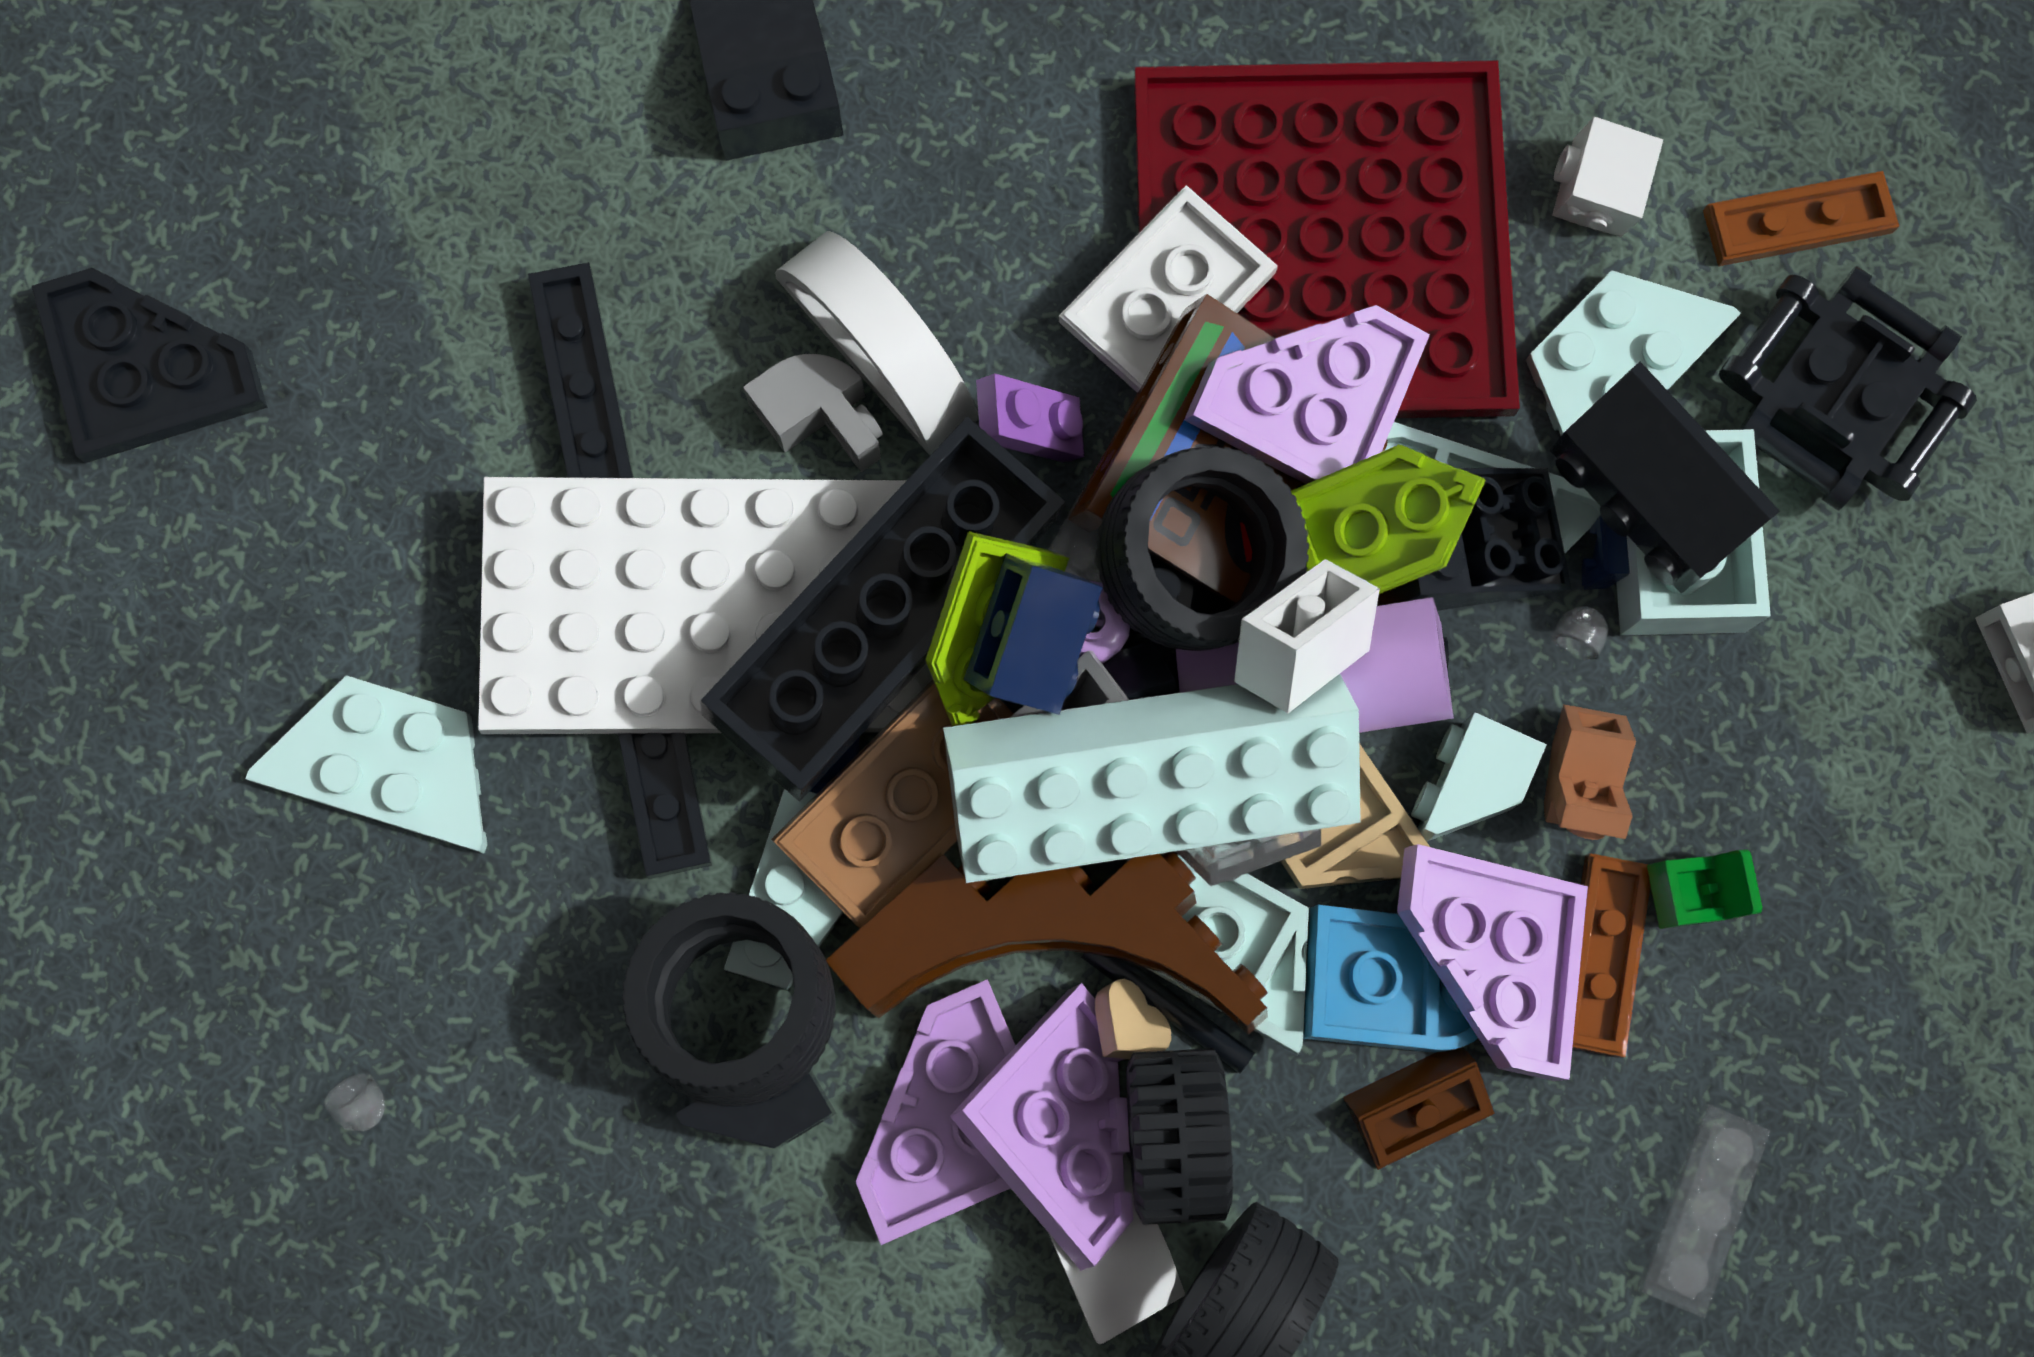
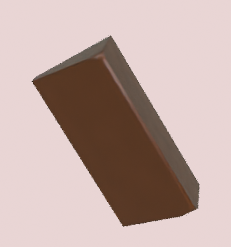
[1343,1047,1495,1170]

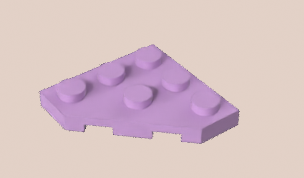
[1184,305,1430,484]
[1397,844,1588,1081]
[856,979,1016,1245]
[950,983,1133,1270]

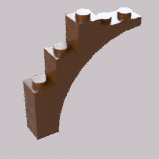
[826,852,1268,1035]

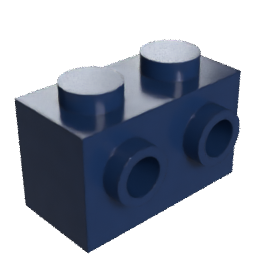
[964,553,1103,715]

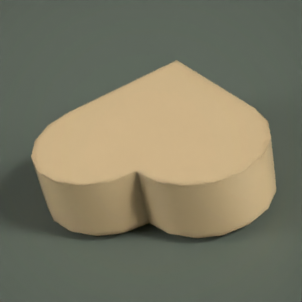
[1095,979,1171,1059]

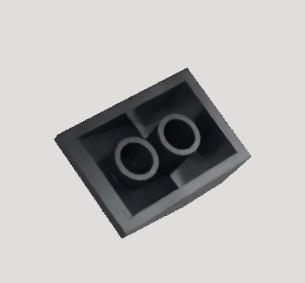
[690,0,844,161]

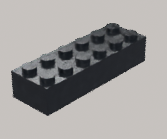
[700,416,1065,802]

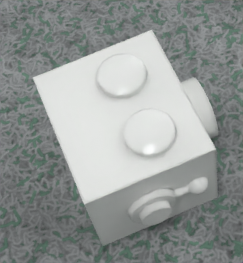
[1552,116,1663,237]

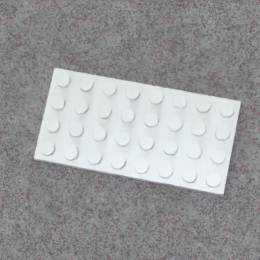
[478,477,933,734]

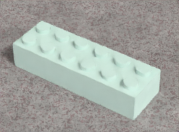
[943,674,1360,883]

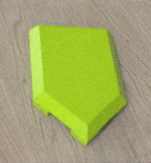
[1290,444,1486,594]
[926,532,1069,726]

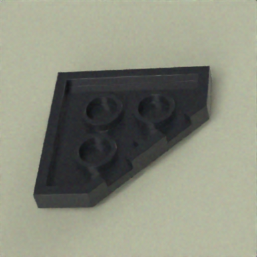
[32,268,268,463]

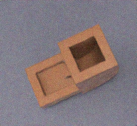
[1544,704,1636,840]

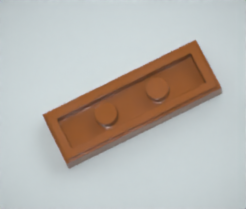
[1703,171,1900,267]
[1572,853,1651,1058]

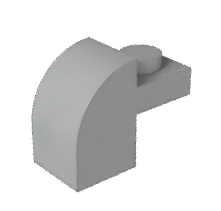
[743,354,883,472]

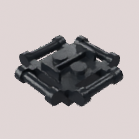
[1719,265,1977,511]

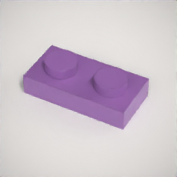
[976,373,1084,462]

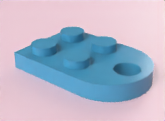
[1303,905,1478,1052]

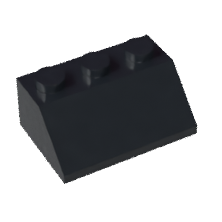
[1550,361,1780,594]

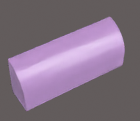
[1176,597,1454,733]

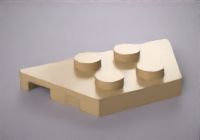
[1265,743,1430,889]

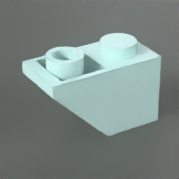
[1411,712,1547,841]

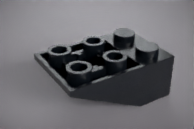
[1377,468,1572,611]

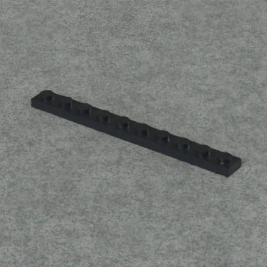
[528,262,712,879]

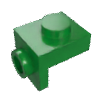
[1647,849,1762,929]

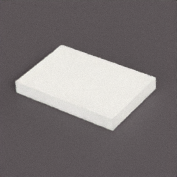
[1059,185,1278,393]

